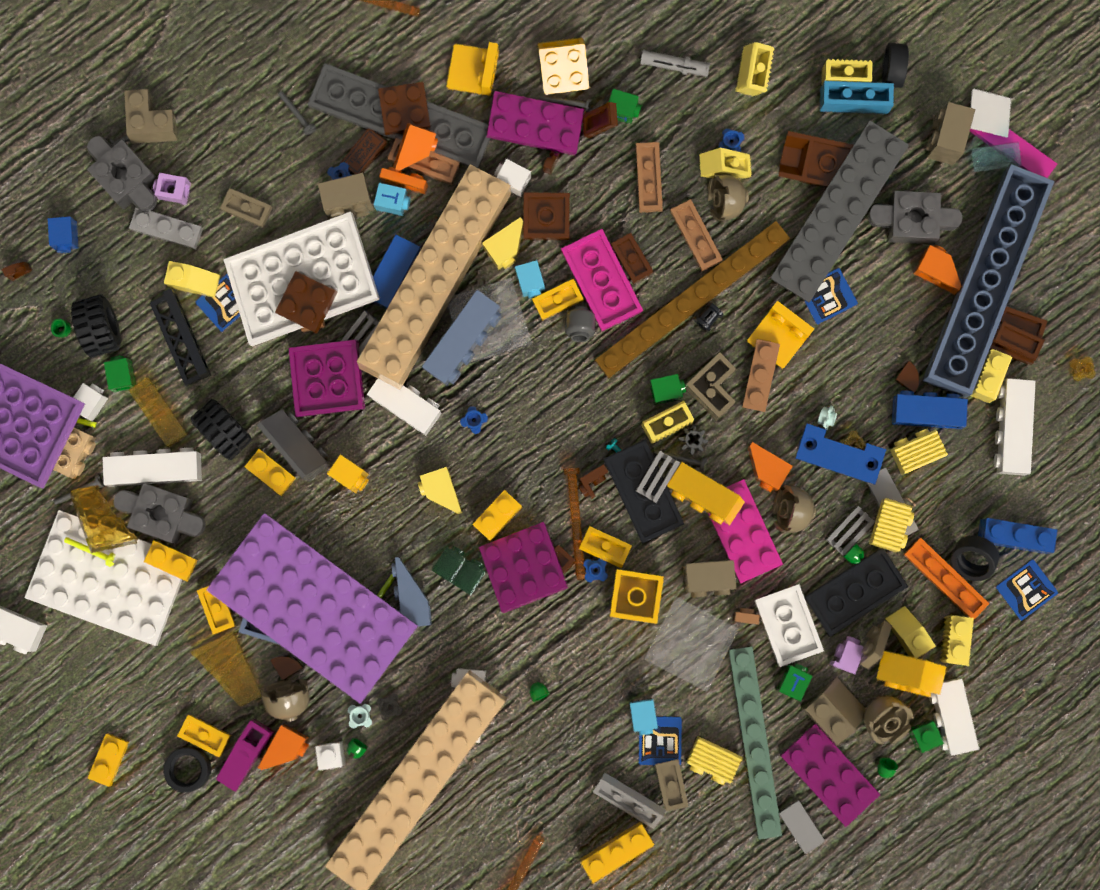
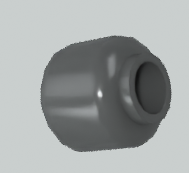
[565,306,596,342]

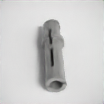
[640,49,710,77]

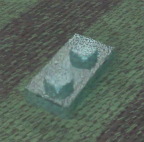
[972,142,1021,172]

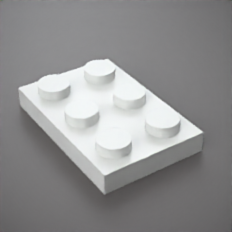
[754,584,824,667]

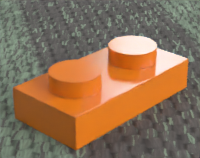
[379,167,428,194]

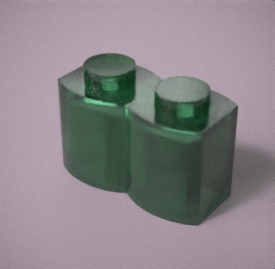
[432,546,487,596]

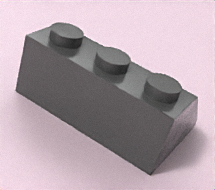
[257,410,330,482]

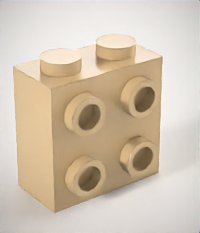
[53,427,96,479]

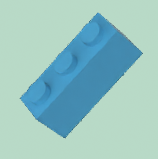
[820,81,894,114]

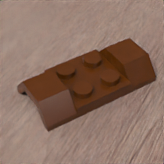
[778,131,854,188]

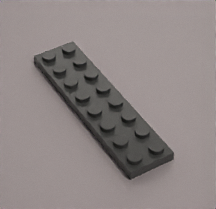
[307,63,491,169]
[770,121,909,303]

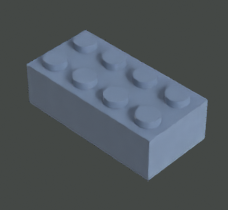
[422,290,502,386]

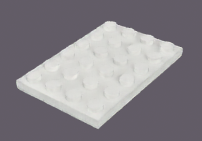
[223,212,380,346]
[25,510,182,646]

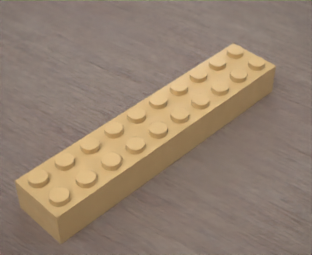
[357,164,511,390]
[325,670,508,890]

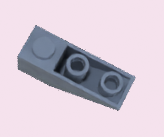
[392,557,432,627]

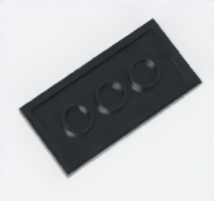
[603,439,684,544]
[804,548,908,637]

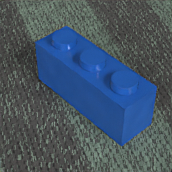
[372,235,421,310]
[892,391,968,429]
[978,518,1057,554]

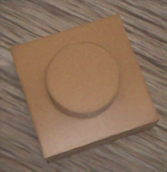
[733,608,760,624]

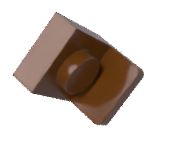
[578,464,608,500]

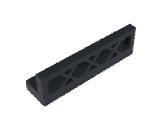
[149,288,212,387]

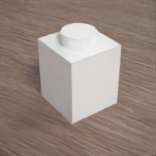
[494,159,531,197]
[73,383,108,421]
[315,741,346,770]

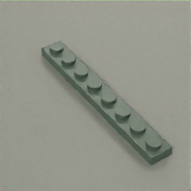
[728,646,782,840]

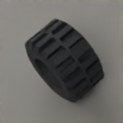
[71,294,121,358]
[191,398,252,460]

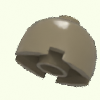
[708,174,749,221]
[773,485,816,533]
[261,679,310,722]
[864,696,914,744]

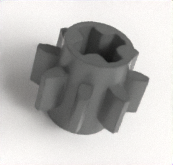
[678,425,708,455]

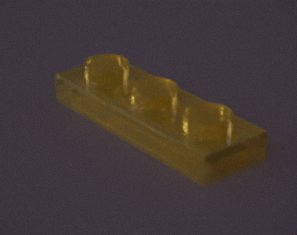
[129,377,188,448]

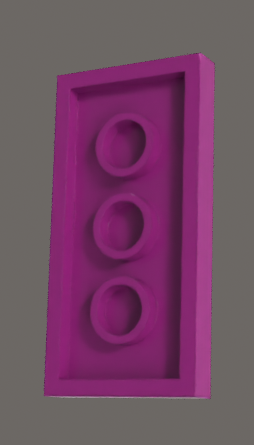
[486,91,584,155]
[780,723,880,827]

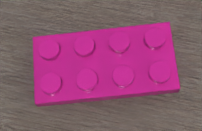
[561,229,643,332]
[707,479,783,584]

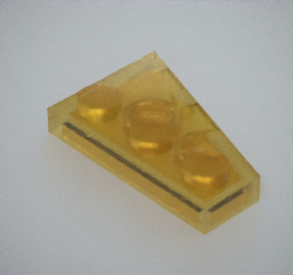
[70,486,138,553]
[190,632,262,706]

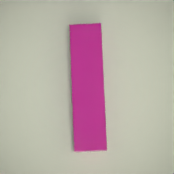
[970,128,1057,178]

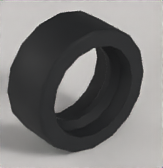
[882,43,909,88]
[951,536,1000,581]
[163,746,211,793]

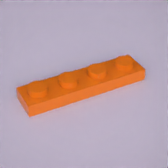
[903,538,990,620]

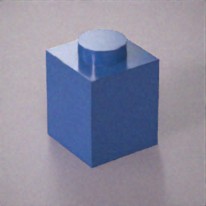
[48,217,78,253]

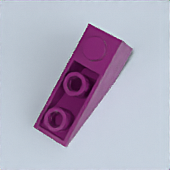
[216,719,275,792]

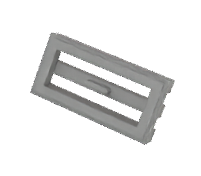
[341,311,379,355]
[636,451,680,503]
[826,506,875,556]

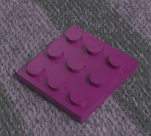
[289,339,365,417]
[479,522,569,613]

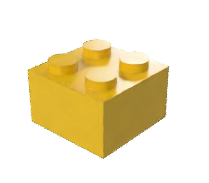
[609,569,664,624]
[876,651,946,697]

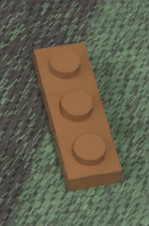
[388,138,460,185]
[636,142,663,213]
[670,199,723,272]
[742,339,780,412]

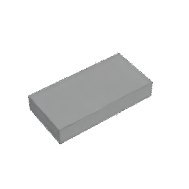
[779,800,825,854]

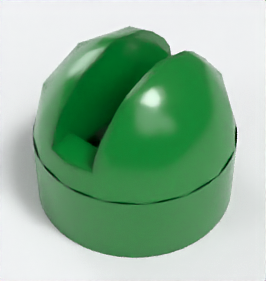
[51,319,72,338]
[843,543,864,564]
[529,682,550,702]
[347,738,368,759]
[877,757,898,778]

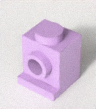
[153,173,191,205]
[829,636,863,674]

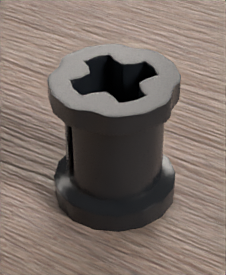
[693,302,724,332]

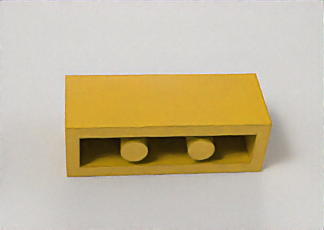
[667,462,745,526]
[580,821,654,883]

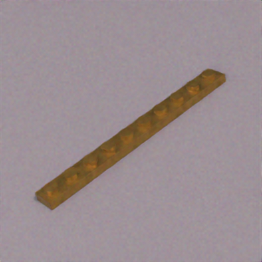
[595,221,790,379]

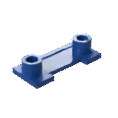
[795,424,886,485]

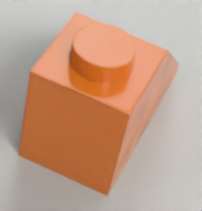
[393,122,438,171]
[913,245,962,295]
[747,442,793,493]
[258,724,309,770]

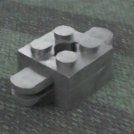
[87,136,157,212]
[867,191,962,245]
[114,483,206,544]

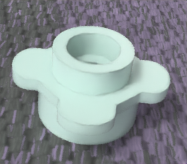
[818,406,837,430]
[348,704,372,728]

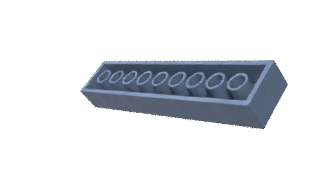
[922,164,1054,398]

